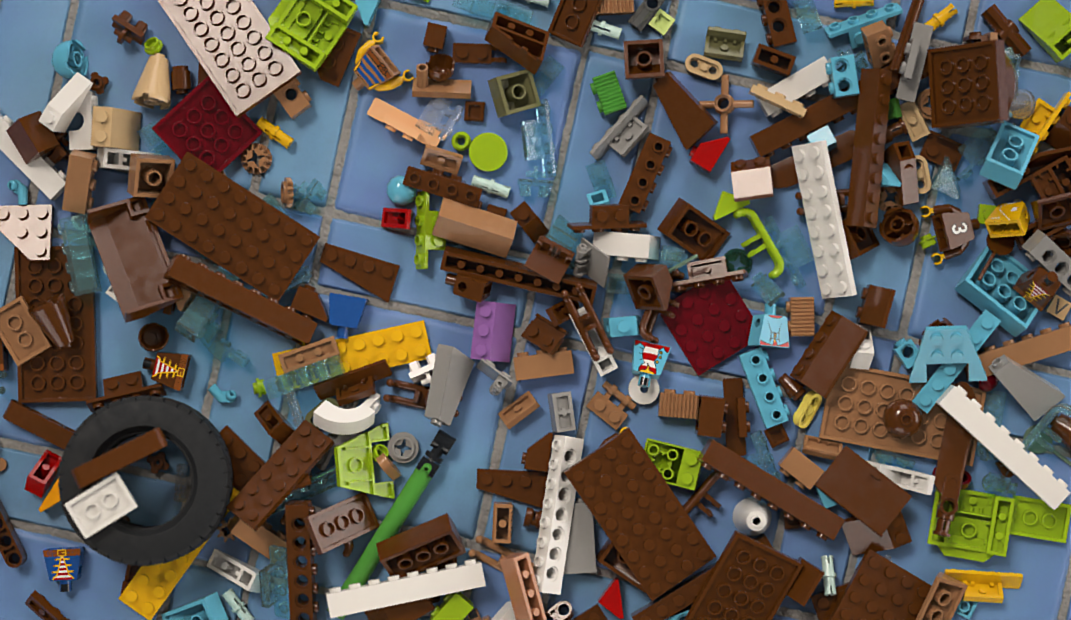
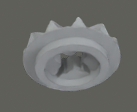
[388,432,419,463]

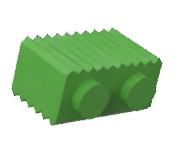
[590,71,627,116]

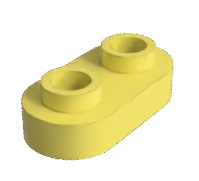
[793,391,822,429]

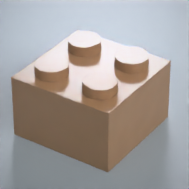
[127,153,175,198]

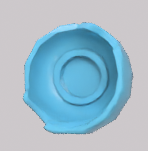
[387,175,417,206]

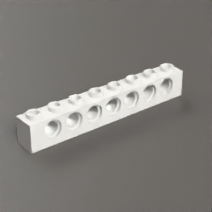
[533,435,584,595]

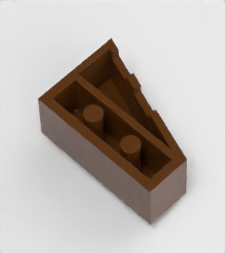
[484,11,550,75]

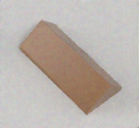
[431,197,518,258]
[916,571,968,620]

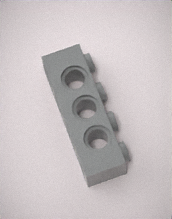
[1022,229,1071,297]

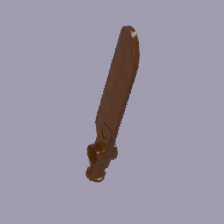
[771,118,908,189]
[933,382,977,538]

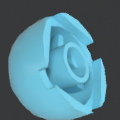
[51,39,89,79]

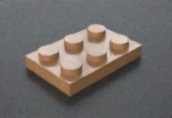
[0,296,53,366]

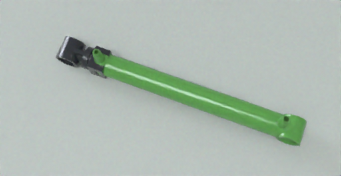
[327,429,456,620]

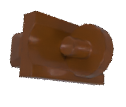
[112,10,148,45]
[47,131,70,164]

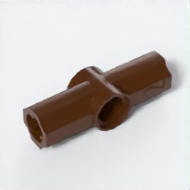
[981,4,1032,60]

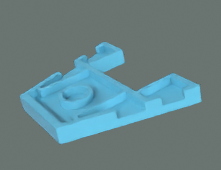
[909,325,987,383]

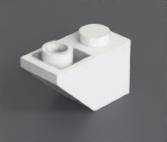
[849,325,875,370]

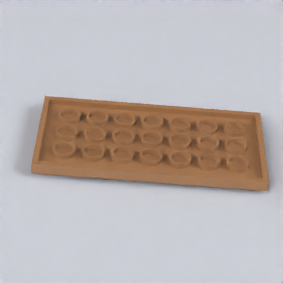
[818,364,987,467]

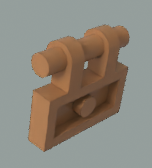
[586,380,637,430]

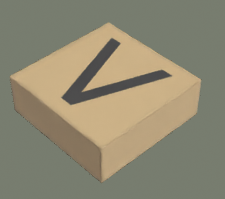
[1045,294,1071,321]

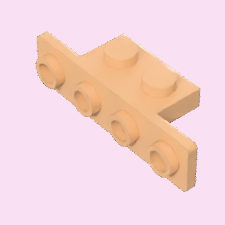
[367,97,444,147]

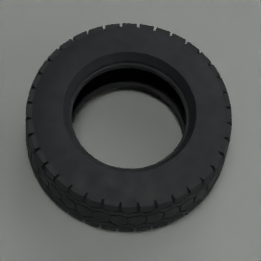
[58,396,233,566]

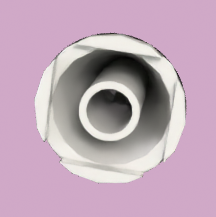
[733,497,771,536]

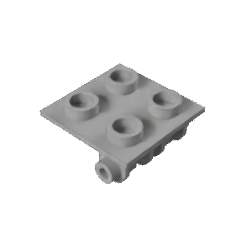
[573,237,610,288]
[476,359,513,396]

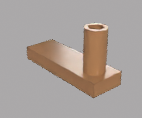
[412,63,472,99]

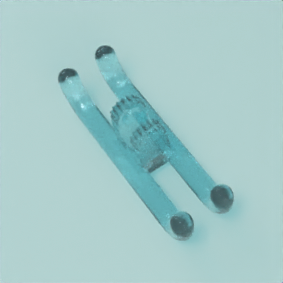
[1022,403,1071,453]

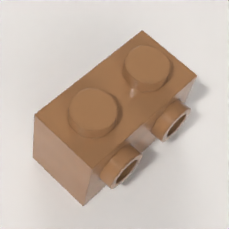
[860,20,896,68]
[778,446,825,490]

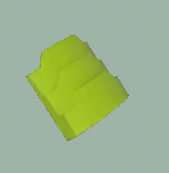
[265,0,358,72]
[927,487,1015,562]

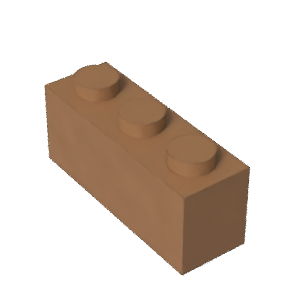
[62,149,99,215]
[513,347,574,381]
[227,516,287,563]

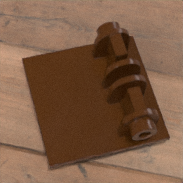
[524,235,576,285]

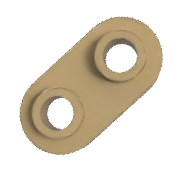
[685,54,723,81]
[915,155,931,194]

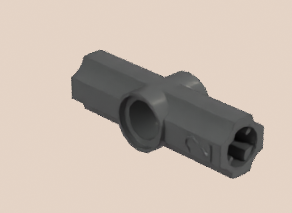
[628,0,665,32]

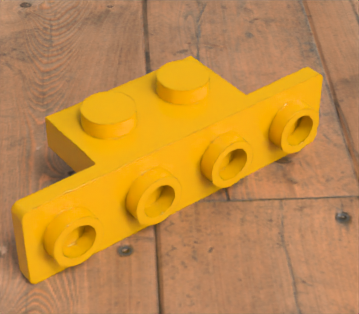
[1018,91,1071,155]
[944,569,1023,603]

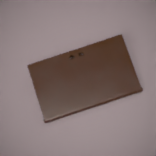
[814,446,912,537]

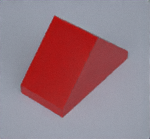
[381,208,413,230]
[598,577,624,619]

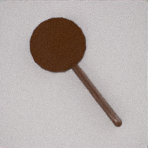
[978,234,1014,281]

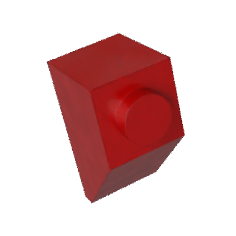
[689,137,730,173]
[24,449,62,498]

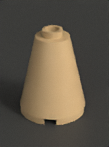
[132,53,171,110]

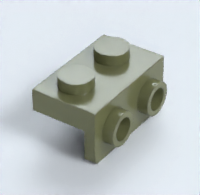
[703,26,747,62]

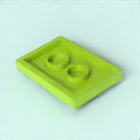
[1010,495,1071,543]

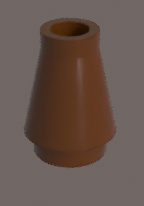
[777,373,806,401]

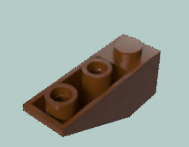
[884,141,919,206]

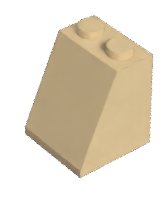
[91,106,142,151]

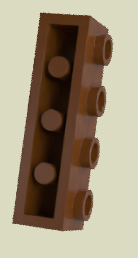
[618,133,672,214]

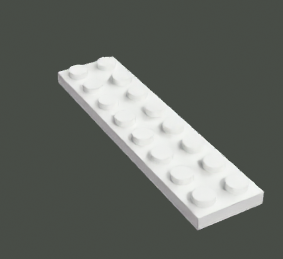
[791,140,857,299]

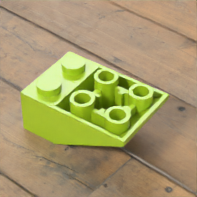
[1018,0,1071,63]
[644,438,702,490]

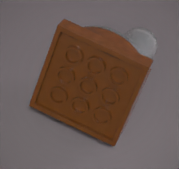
[927,39,1036,129]

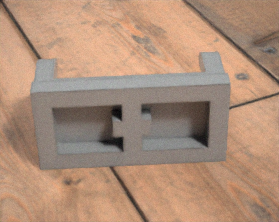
[547,391,576,433]

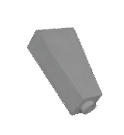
[424,344,475,427]
[988,354,1065,421]
[563,498,596,574]

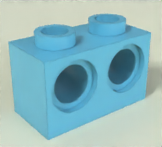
[825,54,859,99]

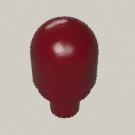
[978,375,999,392]

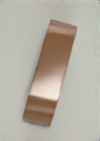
[376,453,402,481]

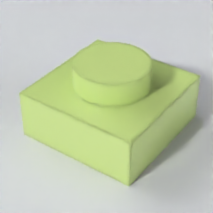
[648,9,675,36]

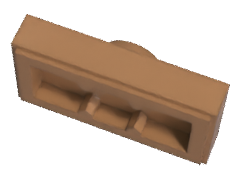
[802,434,843,460]

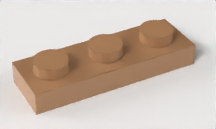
[278,336,340,374]

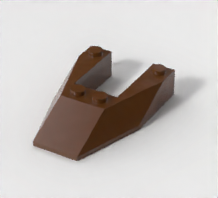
[982,146,1071,250]

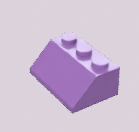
[470,301,516,362]

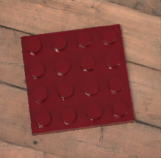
[151,76,263,173]
[660,280,753,376]

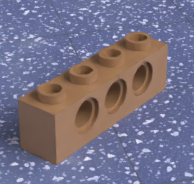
[274,78,312,119]

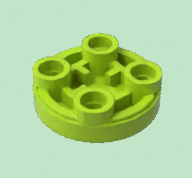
[469,133,508,172]

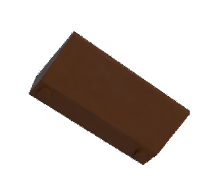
[86,197,184,323]

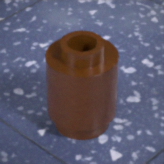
[171,66,192,95]

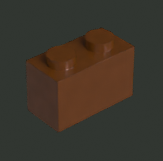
[750,43,796,78]

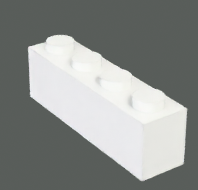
[755,56,831,118]

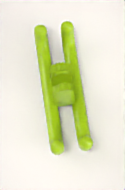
[733,208,784,279]

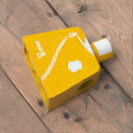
[985,199,1030,238]

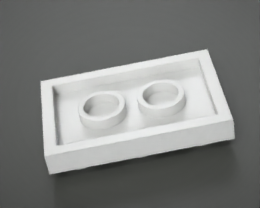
[64,472,139,539]

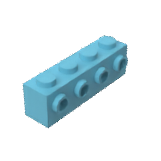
[738,347,790,428]

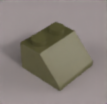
[488,69,541,118]

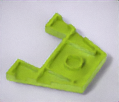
[334,423,395,499]

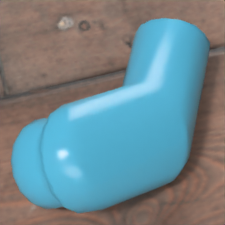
[7,179,28,205]
[208,384,237,403]

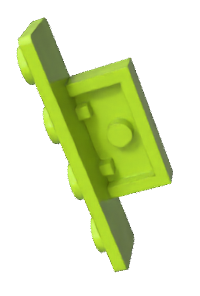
[414,191,446,269]

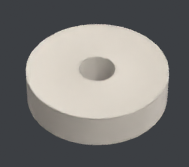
[628,375,660,405]

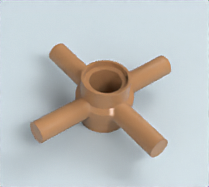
[699,75,754,134]

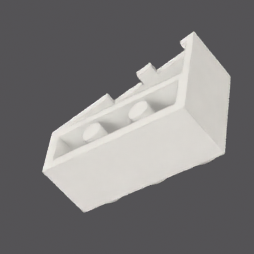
[593,231,661,263]

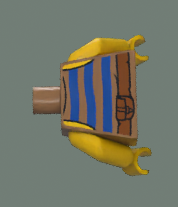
[352,32,414,92]

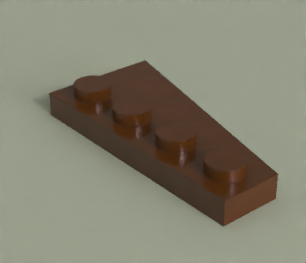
[320,243,400,303]
[476,468,548,508]

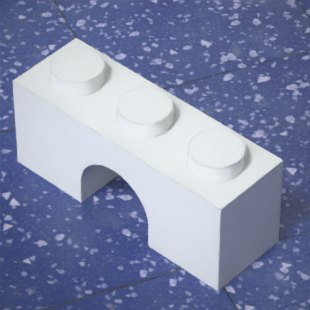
[69,91,98,151]

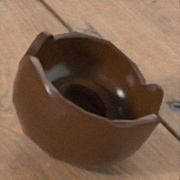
[425,53,455,81]
[138,322,169,352]

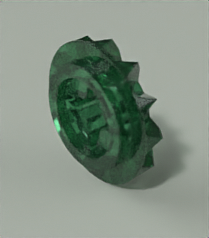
[724,248,752,278]

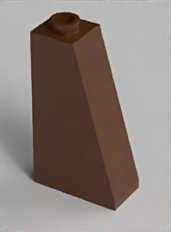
[653,72,718,150]

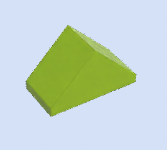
[712,191,750,221]

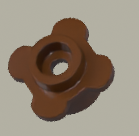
[90,72,109,95]
[147,452,169,474]

